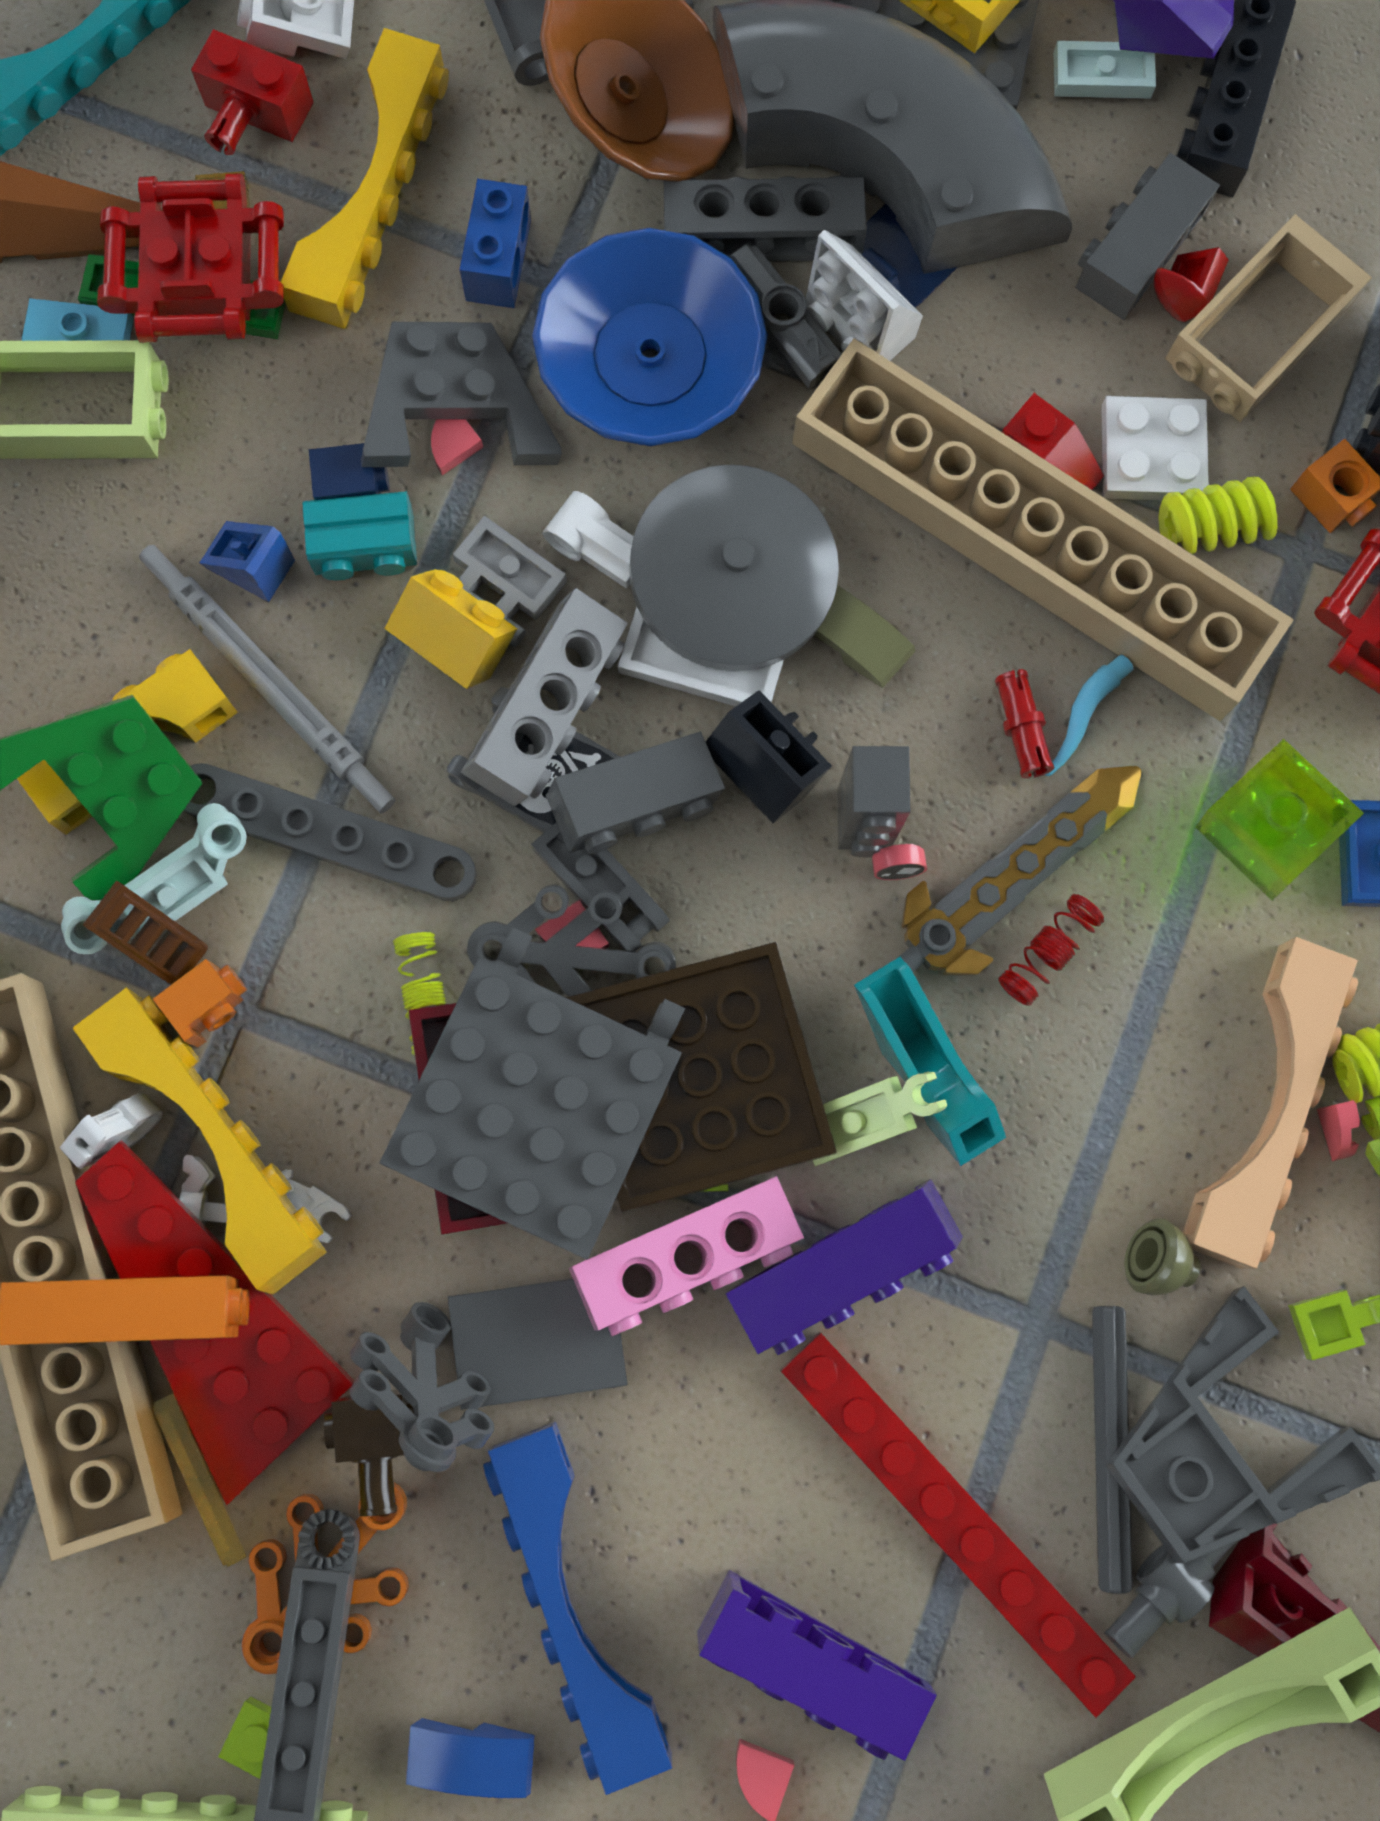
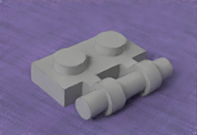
[453,516,567,647]

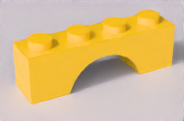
[17,649,238,835]

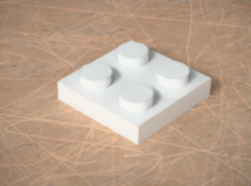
[1102,396,1209,501]

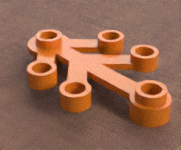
[242,1483,409,1674]

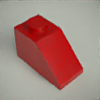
[1002,393,1104,491]

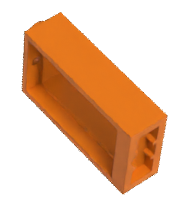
[0,1276,249,1345]

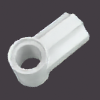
[542,491,634,588]

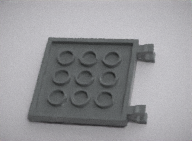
[379,927,685,1260]

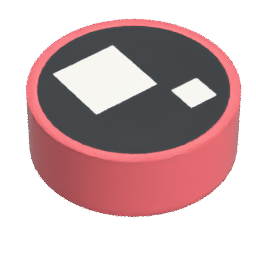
[872,844,927,880]

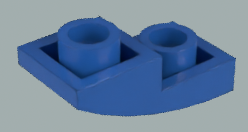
[406,1718,535,1798]

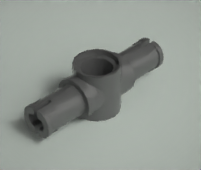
[1104,1542,1235,1659]

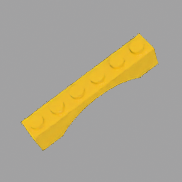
[281,28,449,329]
[73,987,327,1295]

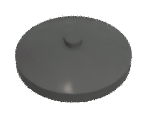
[629,465,839,671]

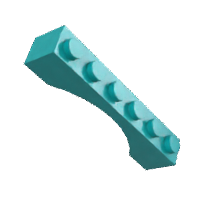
[0,0,191,156]

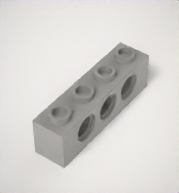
[460,588,628,806]

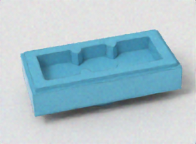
[21,298,134,341]

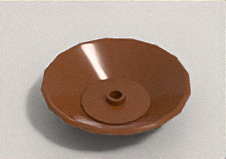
[540,0,734,182]

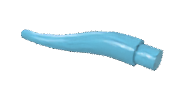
[1045,654,1134,776]

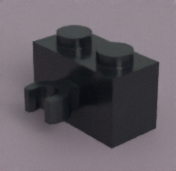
[705,690,832,823]

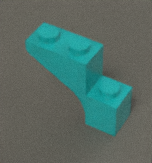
[854,956,1007,1166]

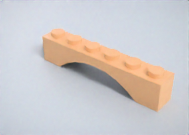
[1183,937,1358,1269]

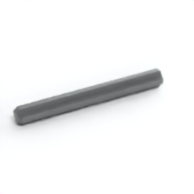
[1092,1306,1133,1594]

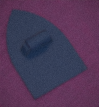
[862,204,957,308]

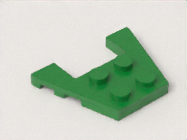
[0,695,202,901]

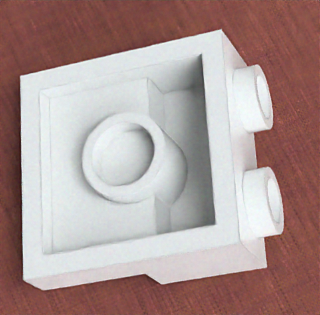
[237,0,354,59]

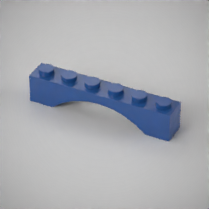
[483,1421,672,1795]

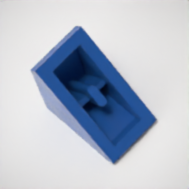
[199,521,295,602]

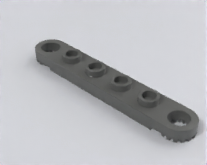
[184,763,477,902]
[254,1509,360,1821]

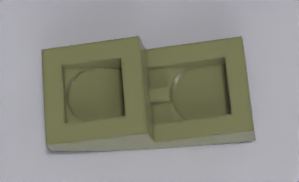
[814,585,916,688]

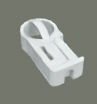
[60,1092,163,1169]

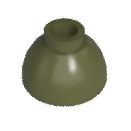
[1124,1218,1201,1296]

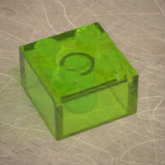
[1195,738,1364,901]

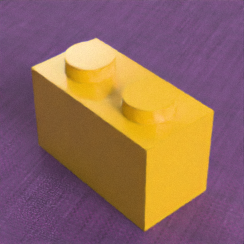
[384,569,517,689]

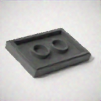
[448,1279,628,1410]

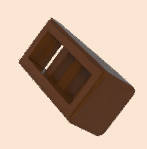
[83,881,208,985]

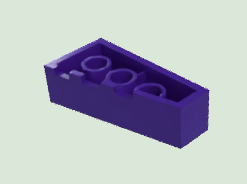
[725,1179,963,1355]
[697,1570,937,1761]

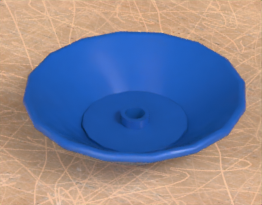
[532,228,768,447]

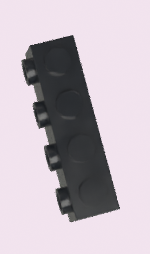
[1175,0,1296,198]

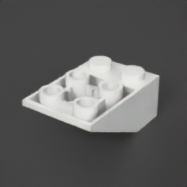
[806,230,923,361]

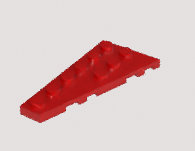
[75,1140,354,1506]

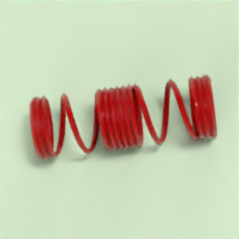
[998,894,1105,1006]

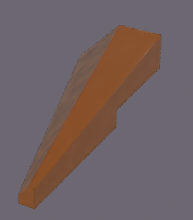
[0,161,163,263]

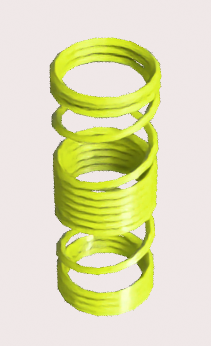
[393,932,446,1055]

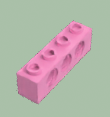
[569,1176,804,1336]

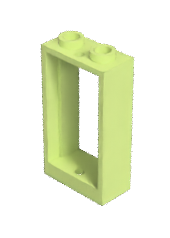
[0,340,169,459]

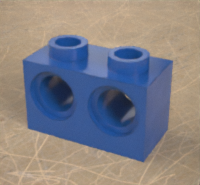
[459,178,531,308]

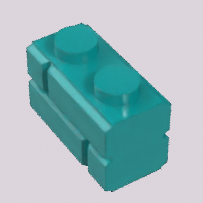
[302,491,418,581]

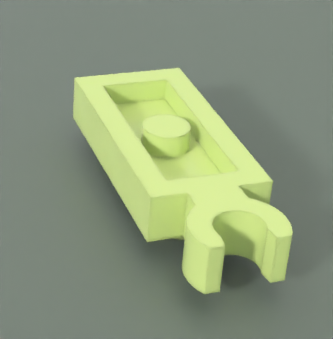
[813,1072,947,1166]

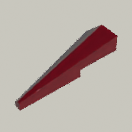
[1209,1524,1380,1733]

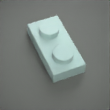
[1053,41,1156,99]

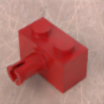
[191,29,314,155]

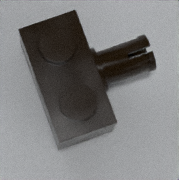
[324,1389,414,1516]

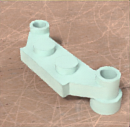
[61,803,247,954]

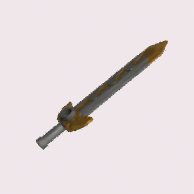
[896,766,1141,976]

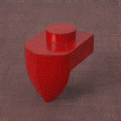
[1153,247,1229,322]

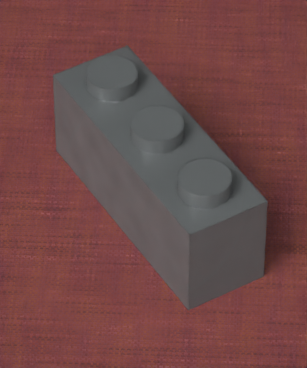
[1075,153,1220,320]
[546,731,725,854]
[837,746,911,858]

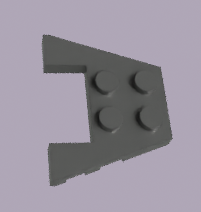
[361,322,562,467]

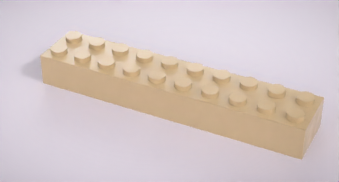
[792,338,1294,721]
[0,973,183,1561]

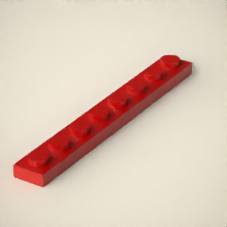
[780,1332,1136,1718]

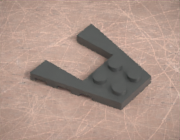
[1106,1286,1380,1563]

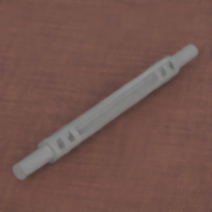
[139,545,396,814]

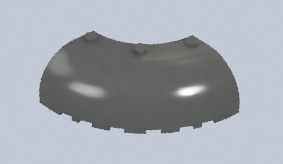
[713,0,1072,274]

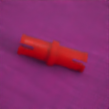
[995,669,1054,779]

